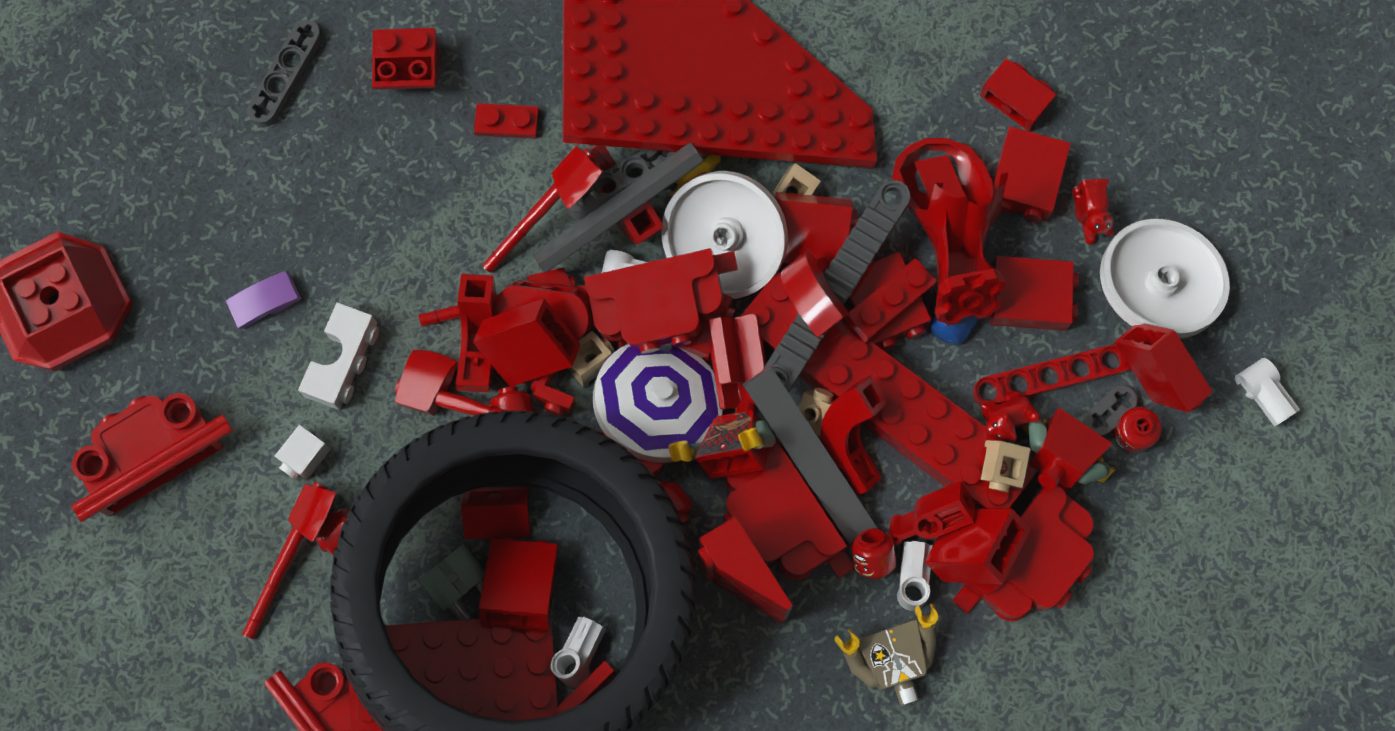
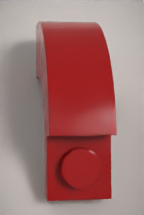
[589,145,664,244]
[781,250,849,338]
[456,274,497,393]
[820,375,888,495]

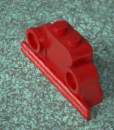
[577,248,738,354]
[71,393,233,522]
[722,439,855,580]
[951,483,1094,622]
[264,663,350,731]

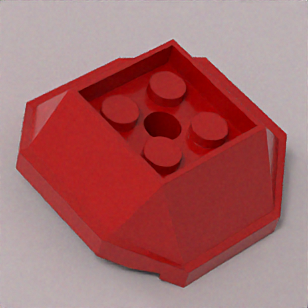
[0,231,133,372]

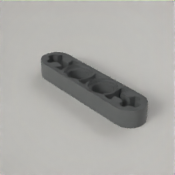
[247,20,322,127]
[566,149,676,219]

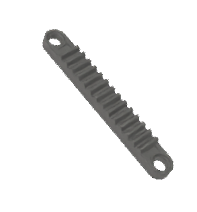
[762,180,910,393]

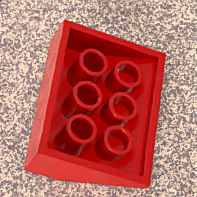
[697,516,793,624]

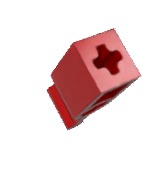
[888,481,975,545]

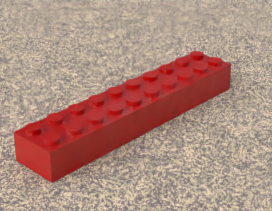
[741,271,1038,509]

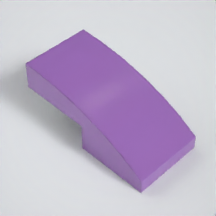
[226,271,301,329]

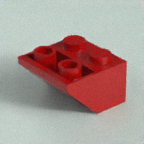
[372,28,440,90]

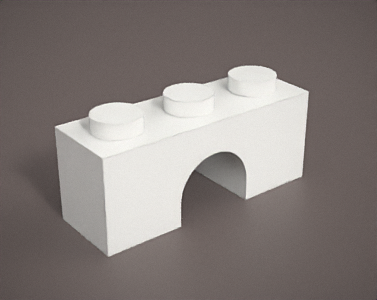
[298,303,379,410]

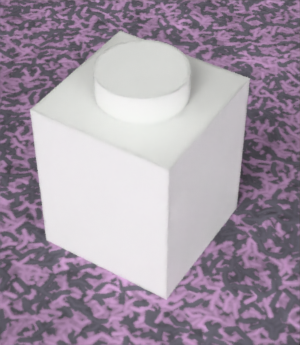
[275,425,331,480]

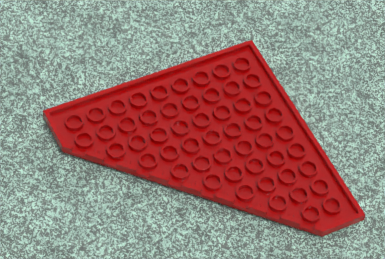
[562,0,877,168]

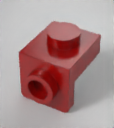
[531,373,576,416]

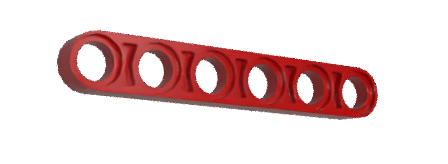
[972,344,1132,406]

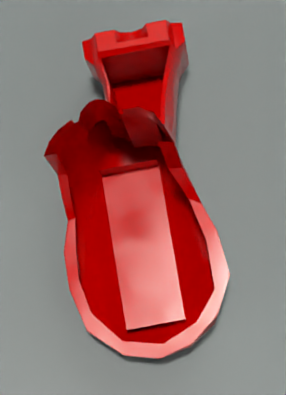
[892,138,1008,326]

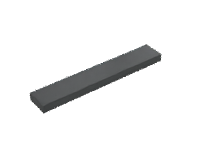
[534,142,704,273]
[742,366,878,547]

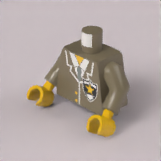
[835,604,938,706]

